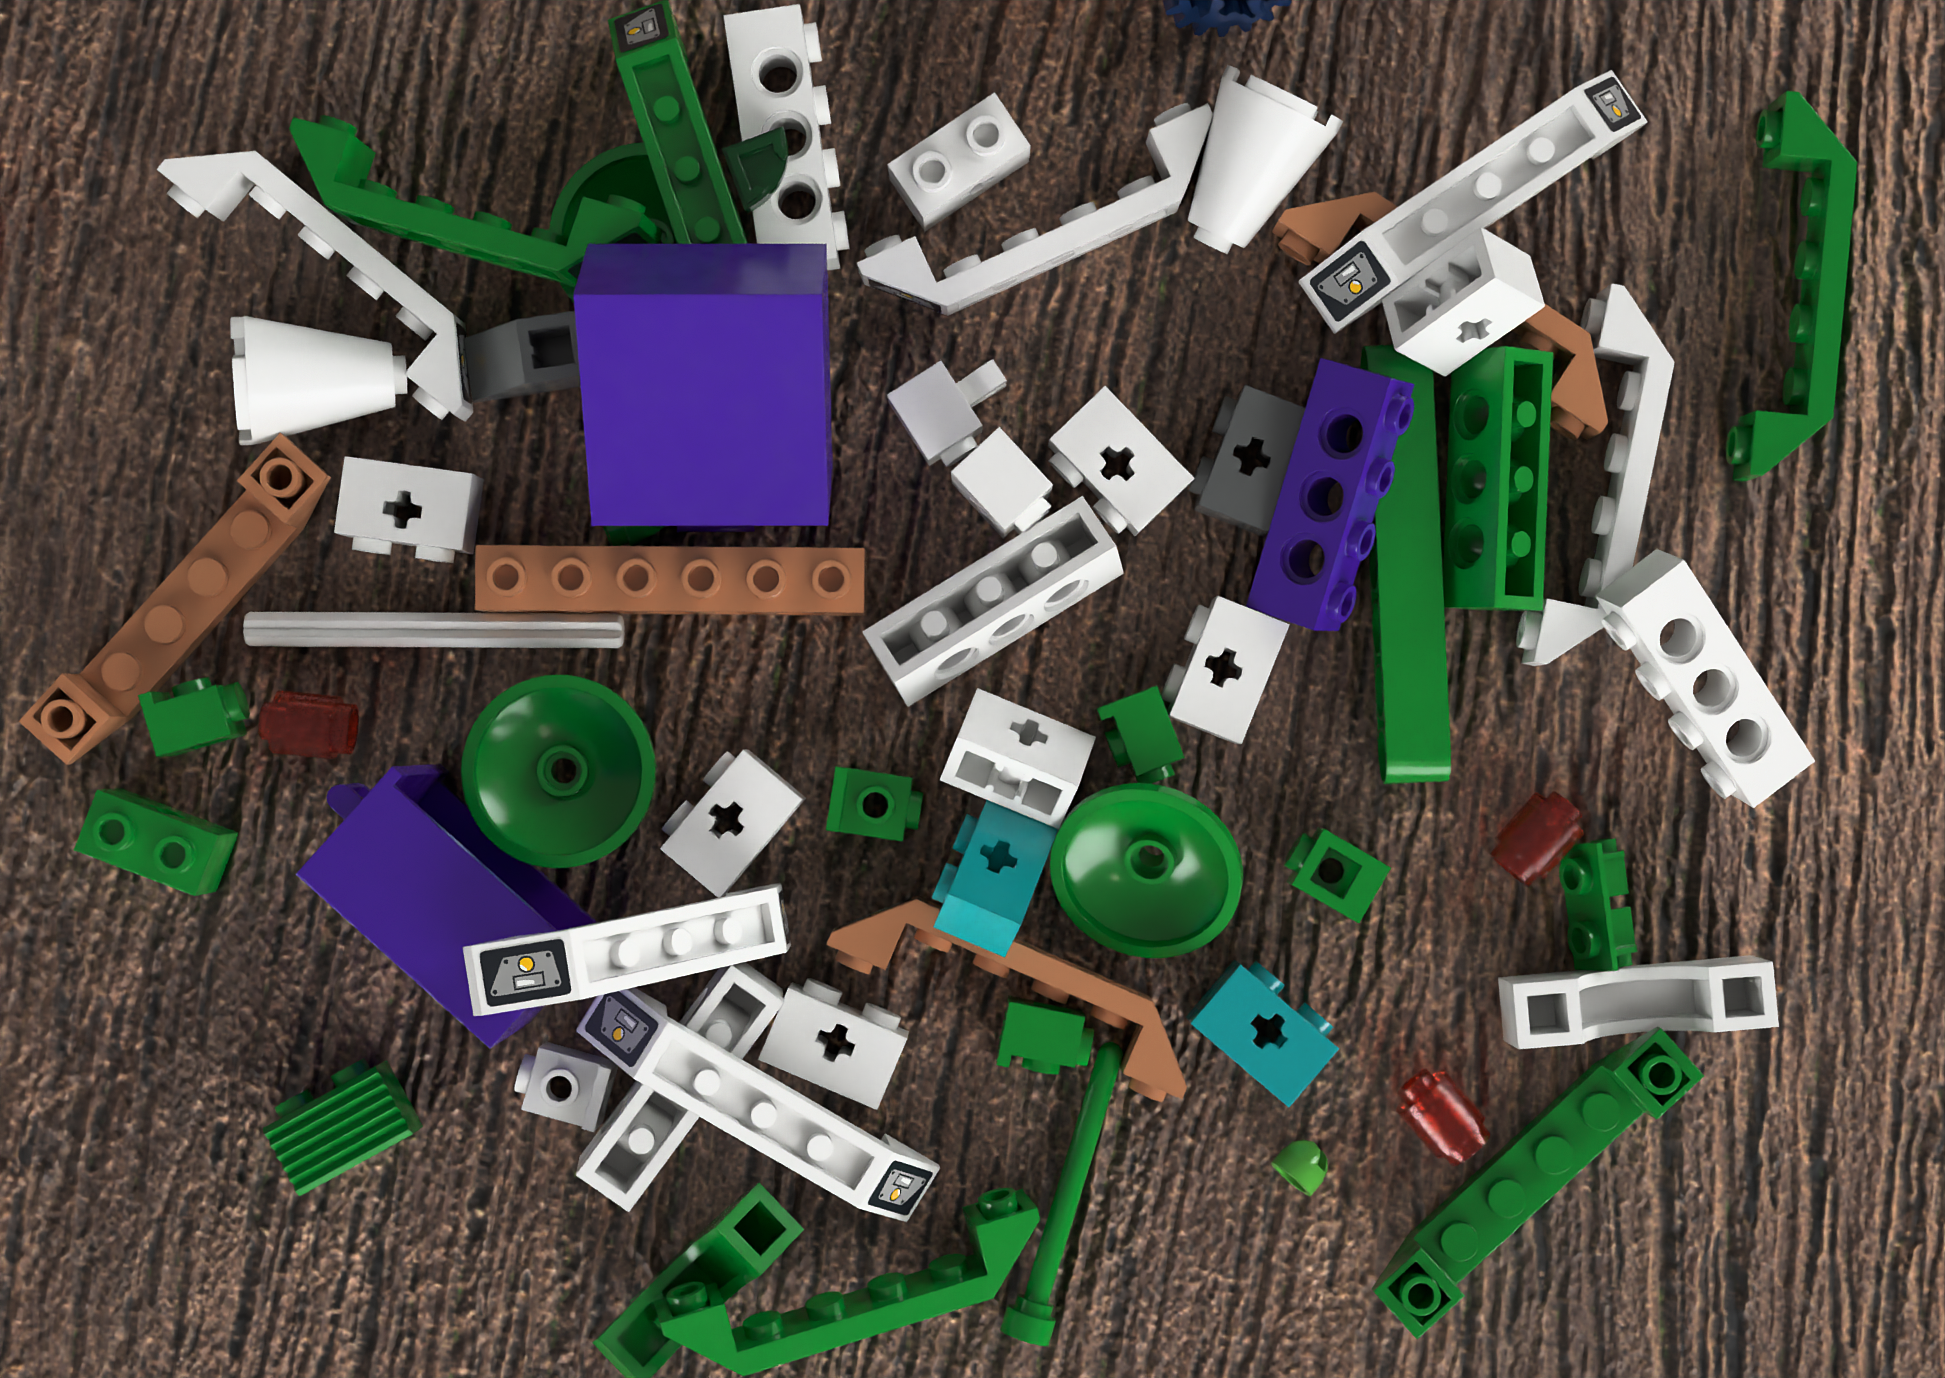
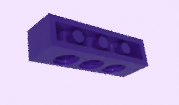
[1246,358,1415,631]

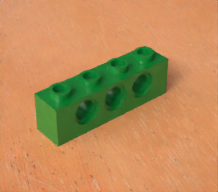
[1443,346,1553,611]

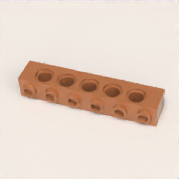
[475,545,867,616]

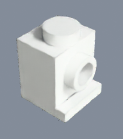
[515,1042,618,1132]

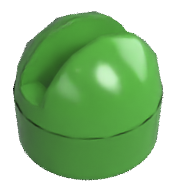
[1271,1139,1328,1197]

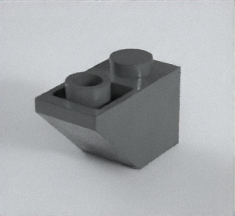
[463,311,581,403]

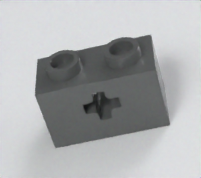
[1189,385,1305,537]

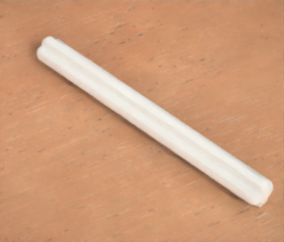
[243,612,625,648]

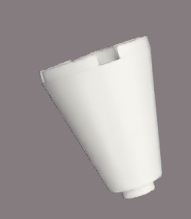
[1188,65,1343,254]
[230,316,407,445]

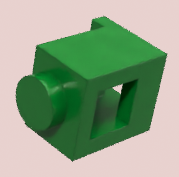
[138,677,250,757]
[1094,686,1185,784]
[826,766,924,842]
[1283,827,1391,923]
[996,995,1094,1075]

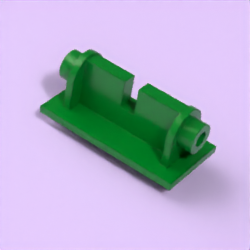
[1558,838,1638,971]

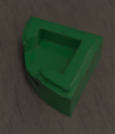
[722,126,788,214]

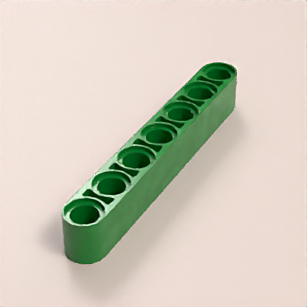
[1360,344,1451,784]

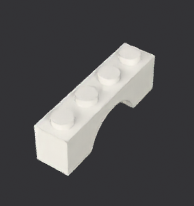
[1498,955,1779,1049]

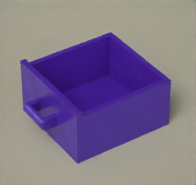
[573,244,833,532]
[296,764,598,1049]

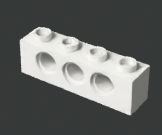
[723,4,850,270]
[862,496,1124,707]
[1595,549,1815,808]
[576,962,784,1212]

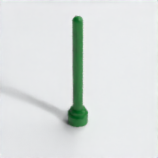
[1000,1042,1123,1346]

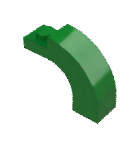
[592,1183,804,1378]

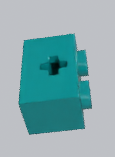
[932,800,1058,957]
[1186,959,1339,1107]

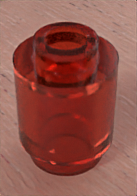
[259,690,359,759]
[1489,791,1584,888]
[1396,1069,1491,1166]

